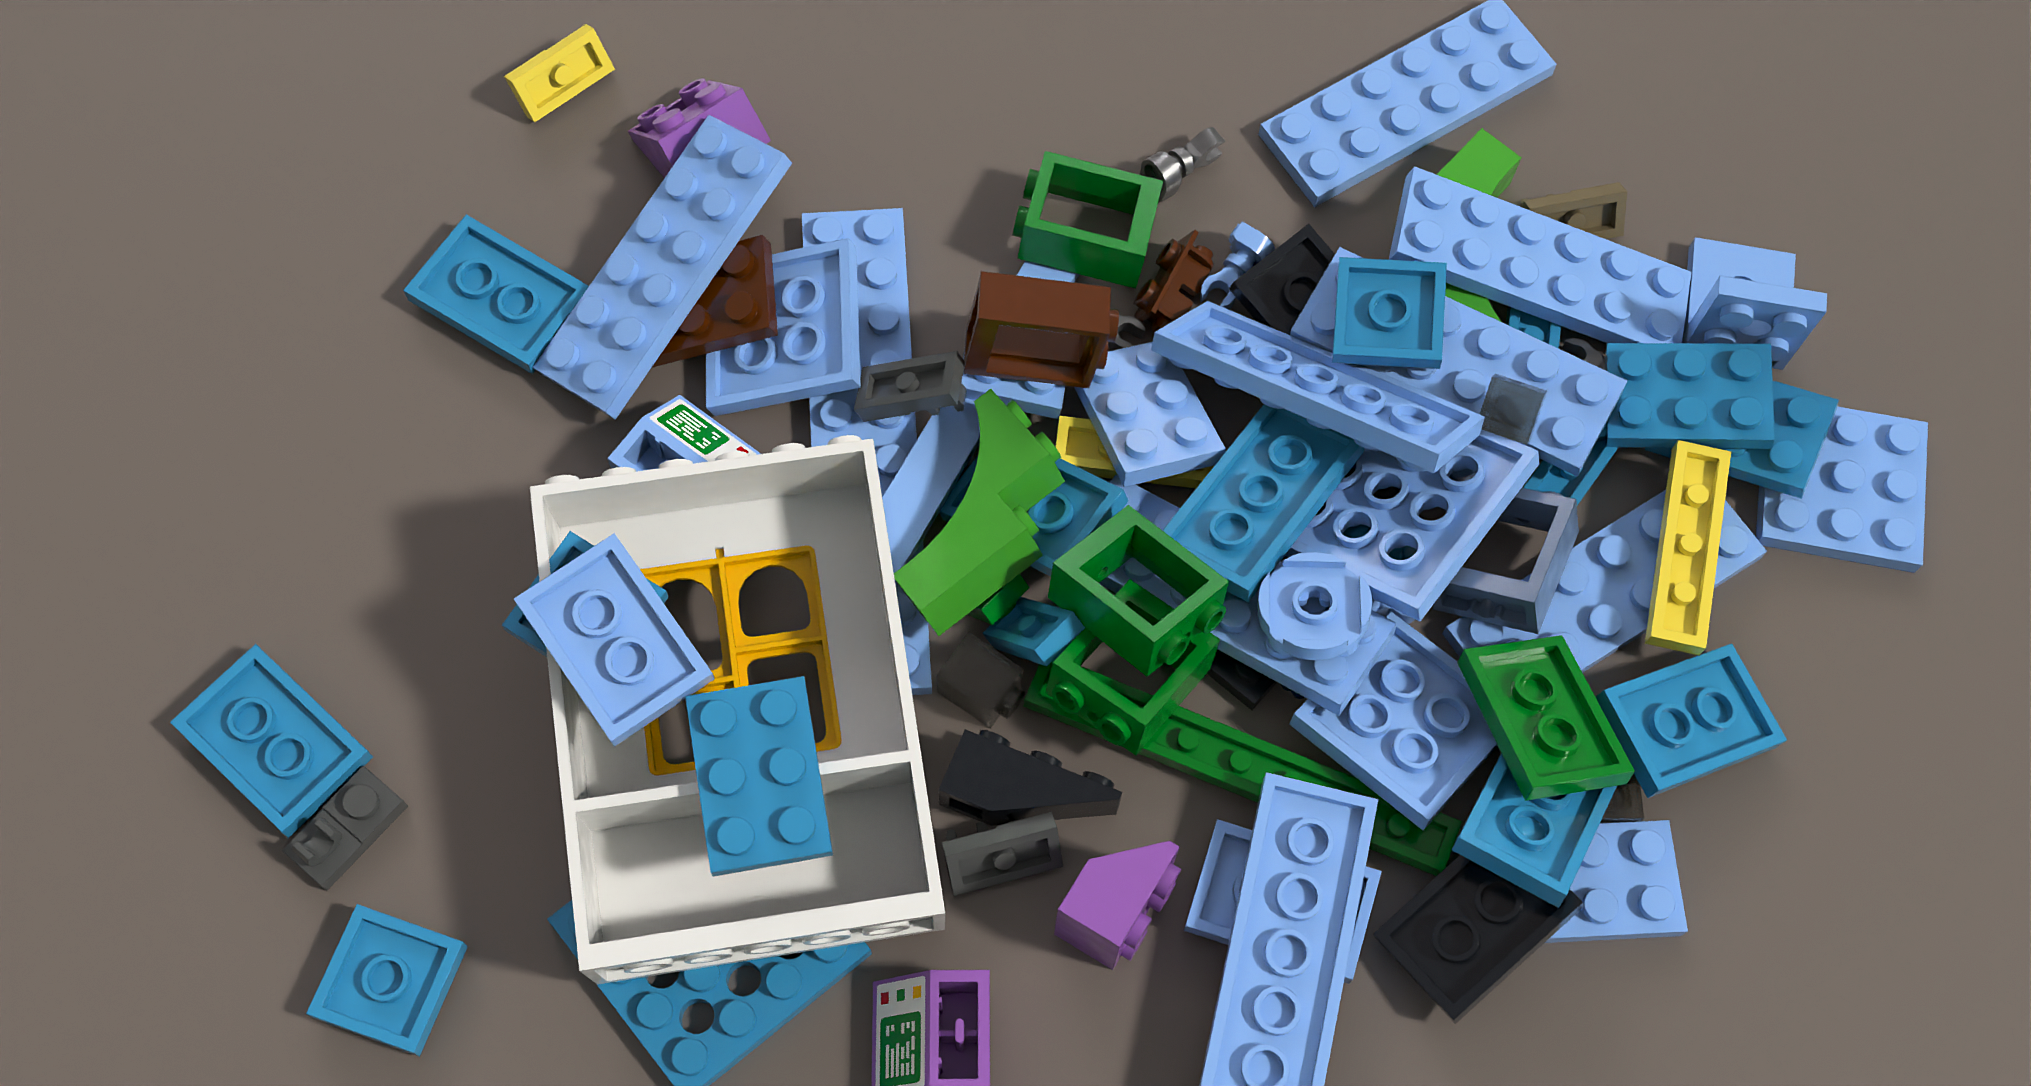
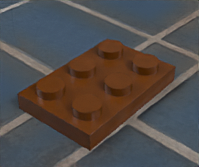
[652,235,778,367]

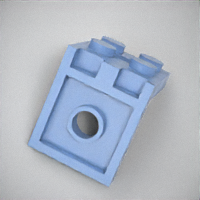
[1682,237,1827,370]

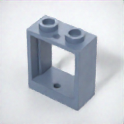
[1432,477,1579,634]

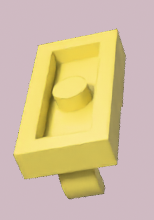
[504,24,615,122]

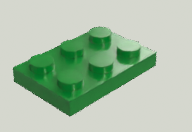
[1457,635,1635,801]

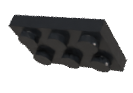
[1373,855,1583,1024]

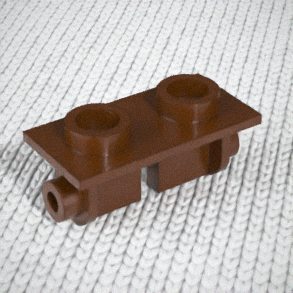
[1134,230,1213,332]

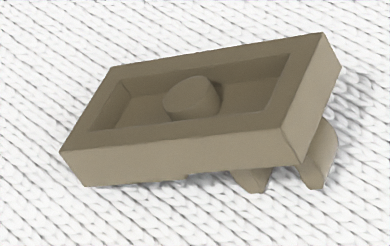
[1521,182,1627,239]

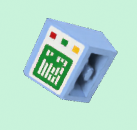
[607,395,761,472]

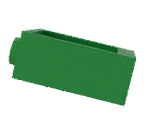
[1012,151,1163,289]
[1048,505,1229,677]
[1045,579,1220,755]

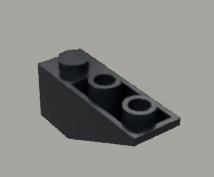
[938,729,1123,826]

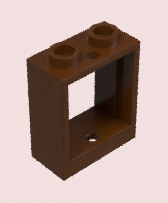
[963,271,1119,388]

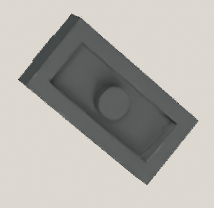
[854,351,967,422]
[282,765,408,891]
[942,812,1063,896]

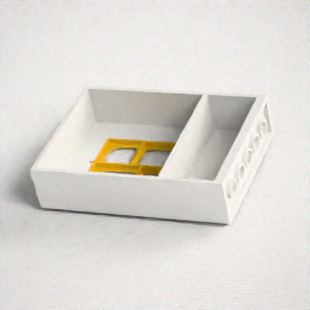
[530,435,945,985]

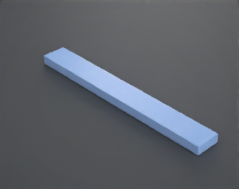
[882,261,1079,586]

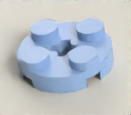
[1258,552,1372,660]

